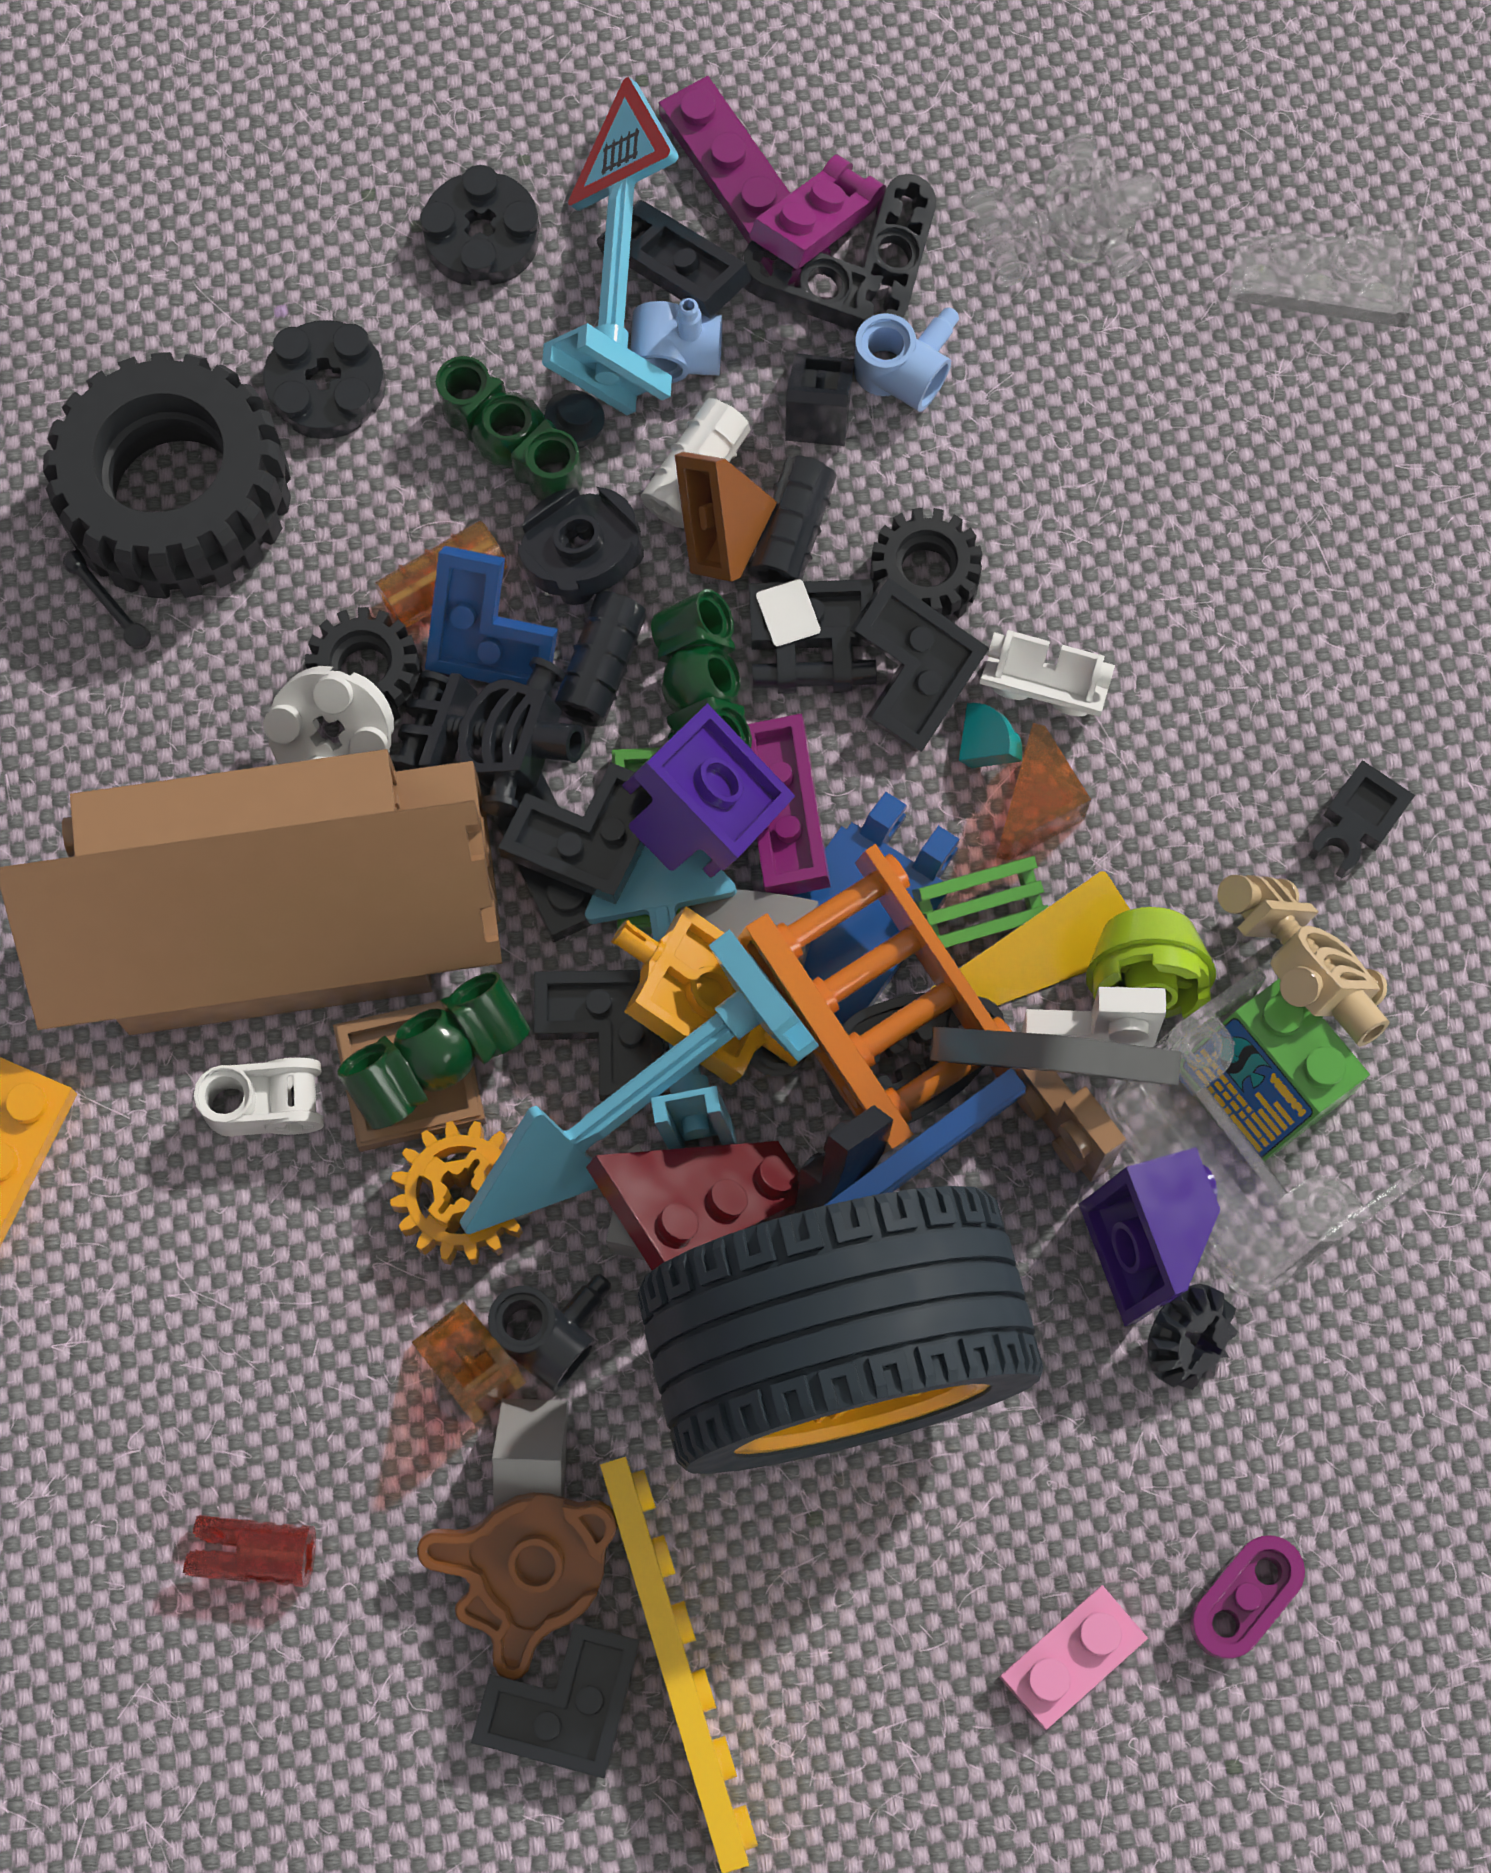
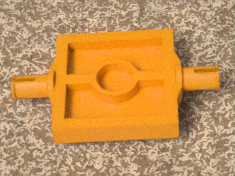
[611,906,798,1085]

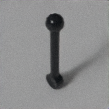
[63,550,151,650]

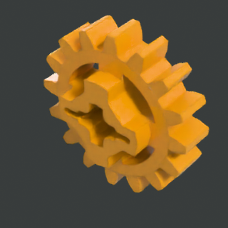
[390,1121,532,1265]

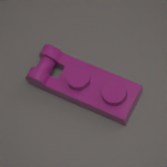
[749,154,886,270]

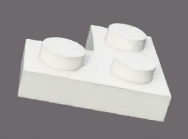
[1021,987,1166,1048]

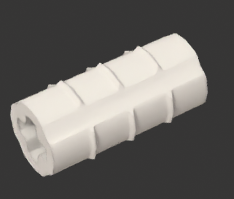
[641,398,751,528]

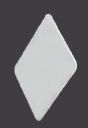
[756,579,821,646]

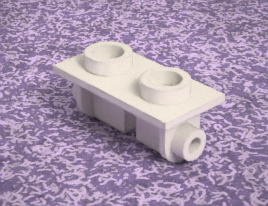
[979,630,1115,717]

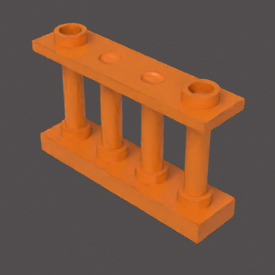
[738,844,1014,1155]

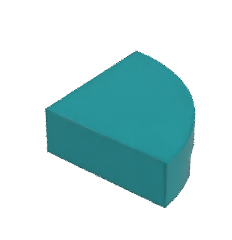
[959,703,1023,768]

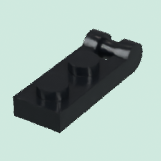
[596,200,752,318]

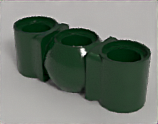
[435,356,583,501]
[651,589,752,748]
[337,971,530,1130]

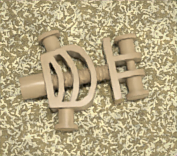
[1217,875,1390,1047]

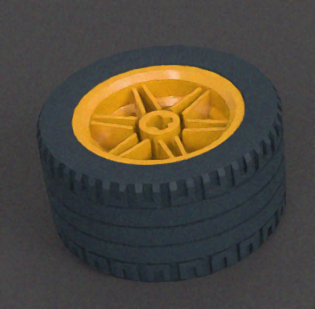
[637,1186,1044,1474]

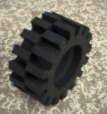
[870,507,982,620]
[305,607,422,723]

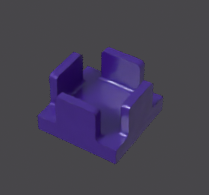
[622,703,795,878]

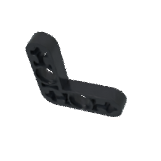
[741,174,936,332]

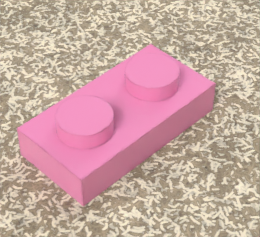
[999,1585,1148,1731]

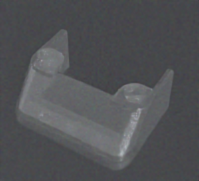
[1103,967,1425,1298]

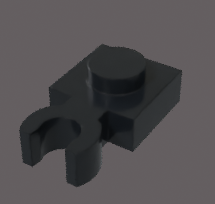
[1308,760,1415,879]

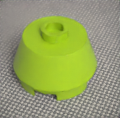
[1086,907,1216,1023]

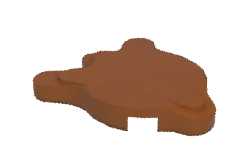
[417,1492,618,1680]

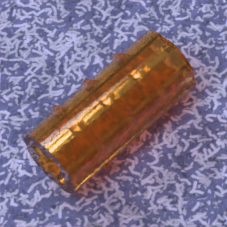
[374,520,508,628]

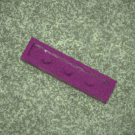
[658,76,831,285]

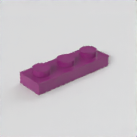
[748,713,831,896]

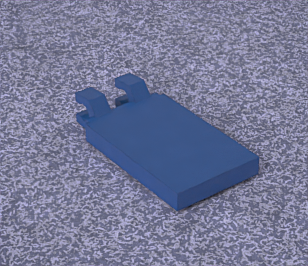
[792,792,960,1024]

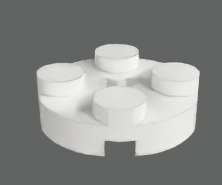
[263,666,394,764]

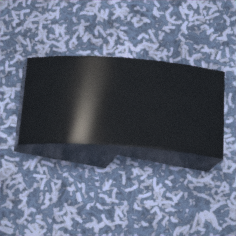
[794,1105,893,1214]

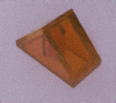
[996,723,1091,861]
[412,1302,527,1424]

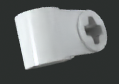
[194,1058,324,1137]

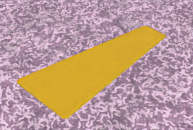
[930,871,1130,1006]

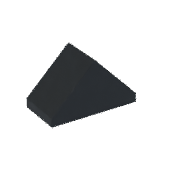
[785,353,854,446]

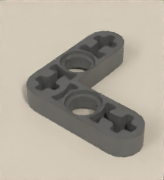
[929,1027,1182,1085]

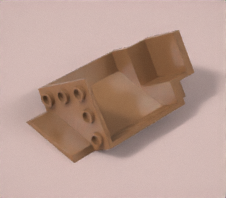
[0,749,502,1036]

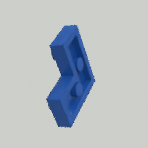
[425,546,558,685]

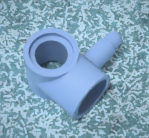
[630,298,722,383]
[854,307,959,412]

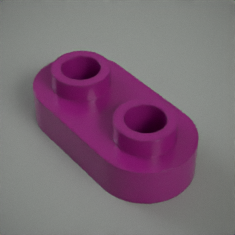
[1190,1535,1305,1659]

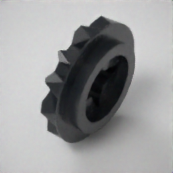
[1147,1284,1238,1390]

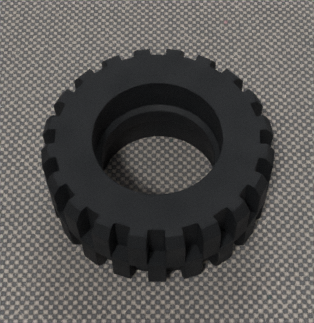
[43,352,291,599]

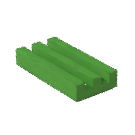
[912,856,1048,948]

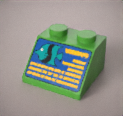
[1179,979,1371,1168]

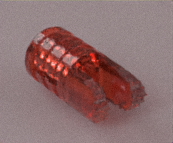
[182,1515,316,1588]

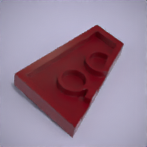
[586,1141,799,1270]

